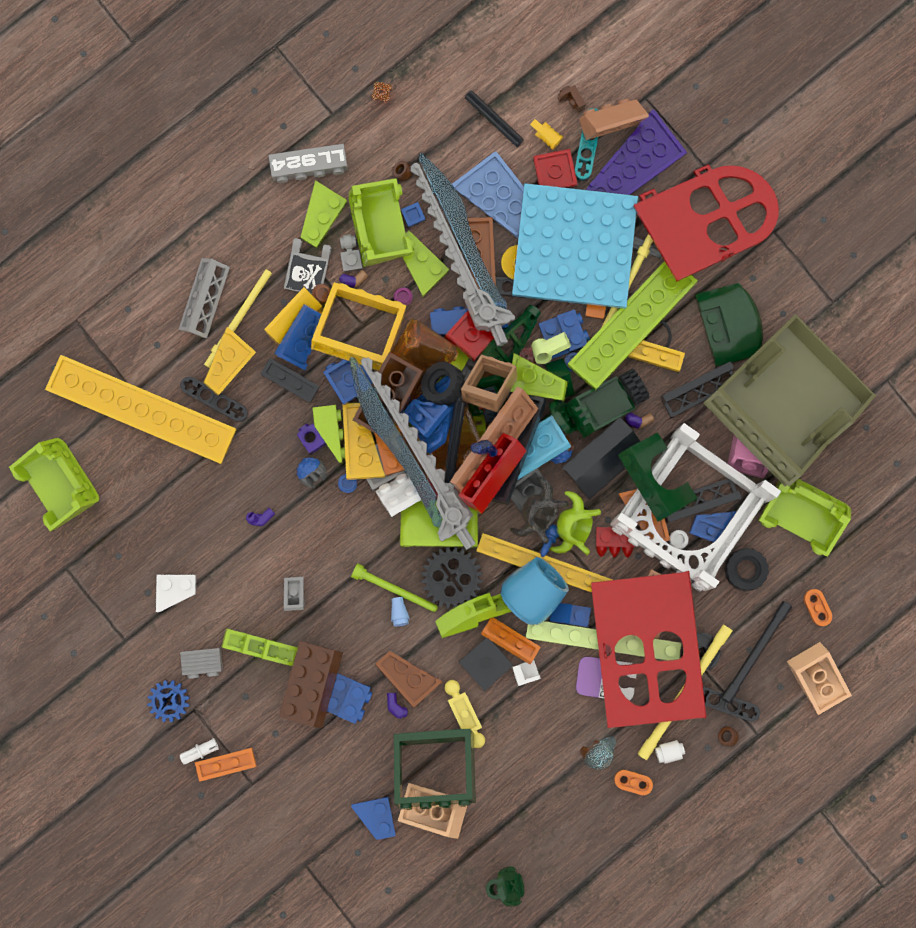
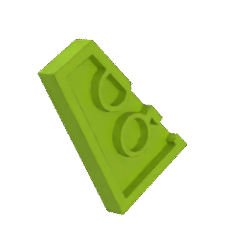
[402,231,449,297]

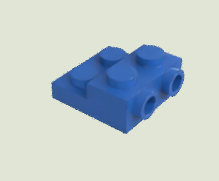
[538,309,590,360]
[323,359,373,405]
[327,673,373,724]

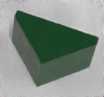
[545,358,574,397]

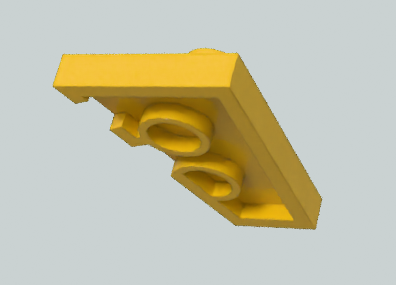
[203,327,256,395]

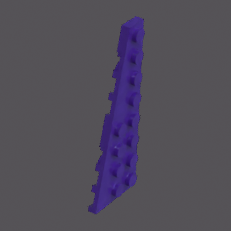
[586,109,687,195]

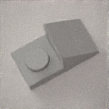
[284,577,305,611]

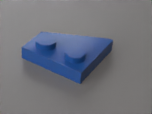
[351,797,396,840]

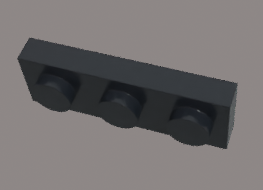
[261,358,320,403]

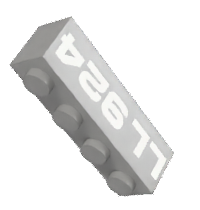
[269,144,348,183]

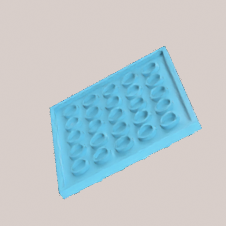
[512,184,638,309]

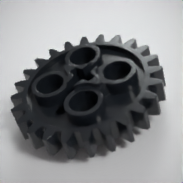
[421,547,483,609]

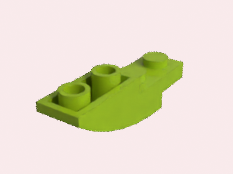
[435,593,512,638]

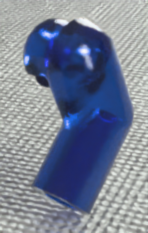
[471,440,498,457]

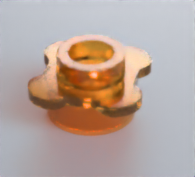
[372,82,392,102]

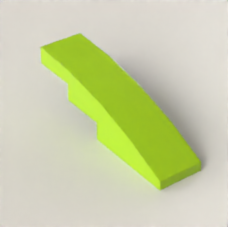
[221,628,298,666]

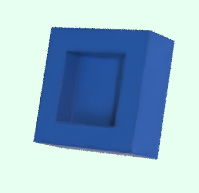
[401,202,426,228]

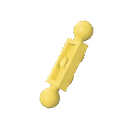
[445,680,485,748]

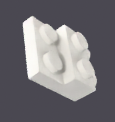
[375,472,425,517]

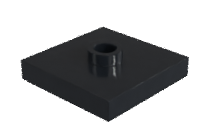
[459,638,513,691]

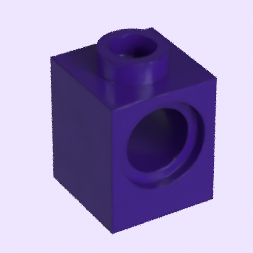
[297,424,327,455]

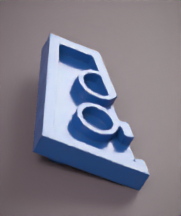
[274,304,322,371]

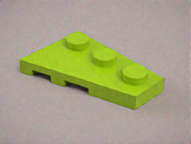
[301,180,347,249]
[510,353,567,400]

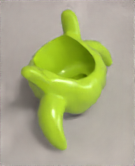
[550,491,601,555]

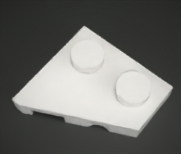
[156,575,196,612]

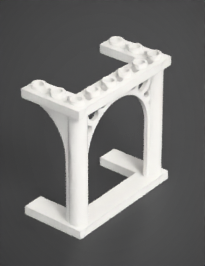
[610,423,781,592]

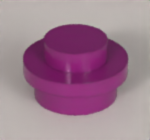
[394,287,413,306]

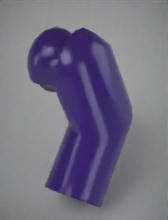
[246,508,275,526]
[387,693,408,719]

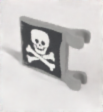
[284,238,332,295]

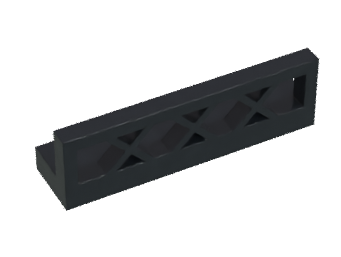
[660,361,734,418]
[665,479,742,523]

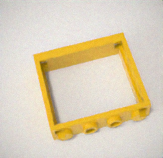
[311,282,406,371]

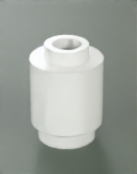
[655,740,685,764]

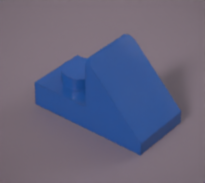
[549,603,591,627]

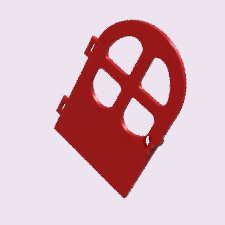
[633,164,779,282]

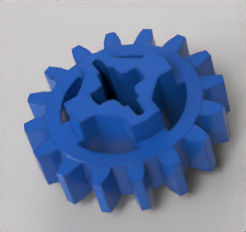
[147,680,190,722]

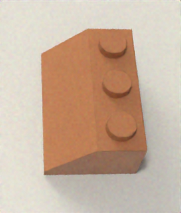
[579,98,649,141]

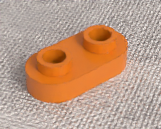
[803,589,832,626]
[614,769,653,795]

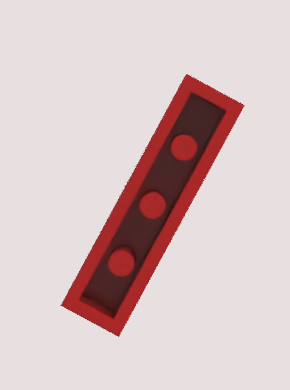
[458,433,526,514]

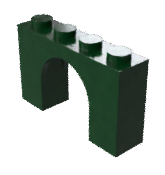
[618,432,698,522]

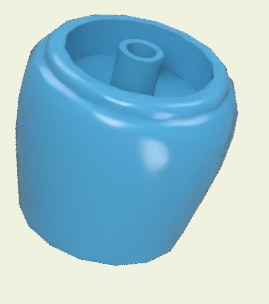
[501,557,569,625]

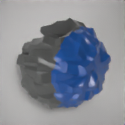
[297,457,328,488]

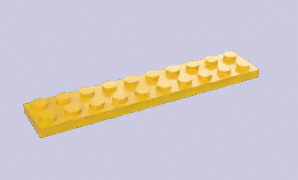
[45,355,237,464]

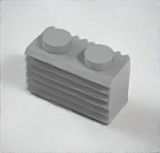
[180,648,223,679]

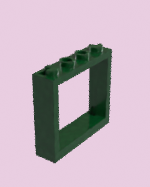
[394,729,476,810]

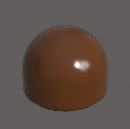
[393,161,412,181]
[718,727,739,747]

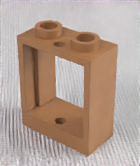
[461,355,518,413]

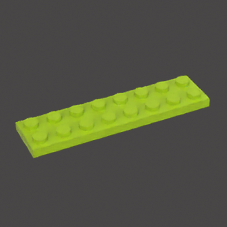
[567,261,698,391]

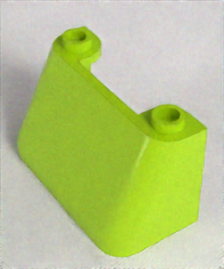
[348,179,414,267]
[9,438,99,531]
[759,479,851,557]
[400,500,478,548]

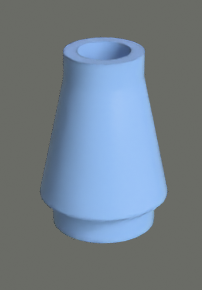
[391,597,410,627]

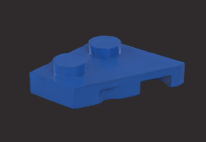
[403,399,451,438]
[689,511,736,543]

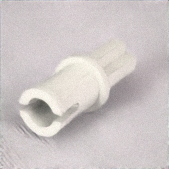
[180,738,219,764]

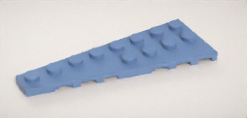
[452,151,524,239]

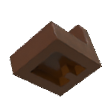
[558,85,586,113]

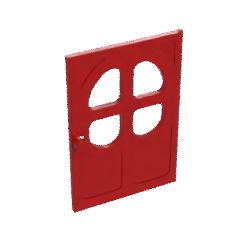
[591,571,706,728]

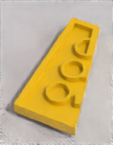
[343,403,385,480]

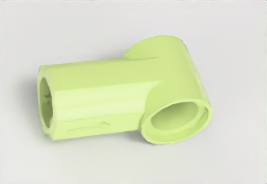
[531,332,571,364]

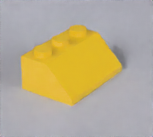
[264,287,323,345]

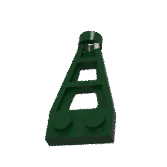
[480,305,541,380]

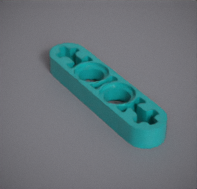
[575,108,599,181]

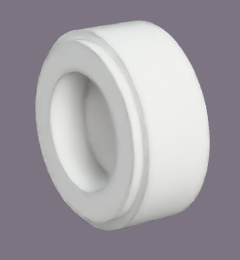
[669,530,688,549]

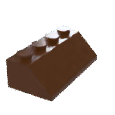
[353,352,426,439]

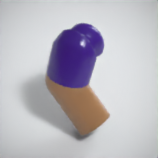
[339,270,368,288]
[625,413,655,429]

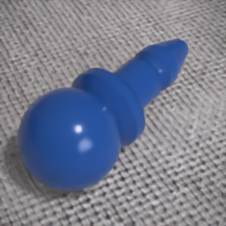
[541,524,559,557]

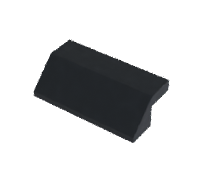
[562,417,640,500]

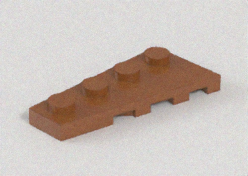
[455,217,496,292]

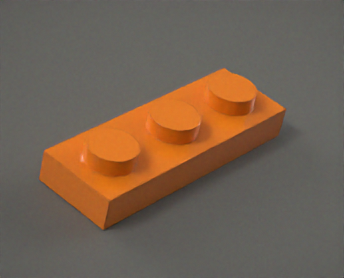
[481,617,541,664]
[195,747,257,782]

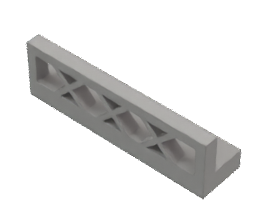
[178,258,230,338]

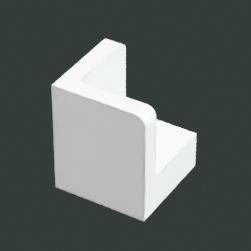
[512,660,541,686]

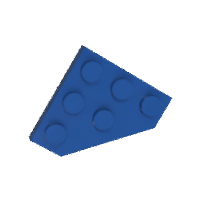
[415,376,458,454]

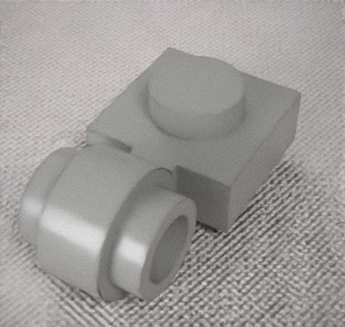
[340,234,362,272]

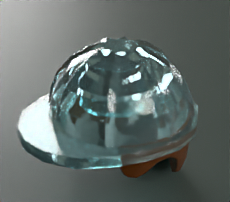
[580,737,616,769]

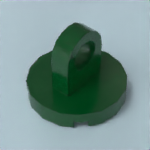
[541,399,577,434]
[486,866,524,907]

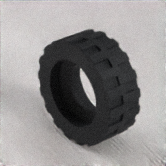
[420,361,465,406]
[724,548,769,591]

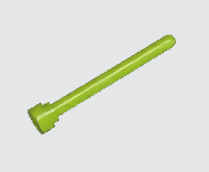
[351,563,438,612]

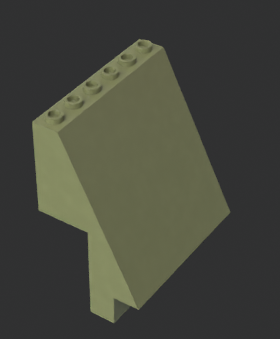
[704,314,876,487]

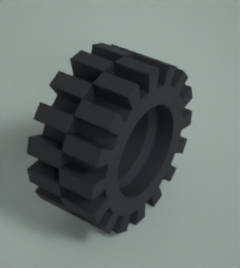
[619,368,650,406]

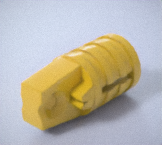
[530,119,563,150]

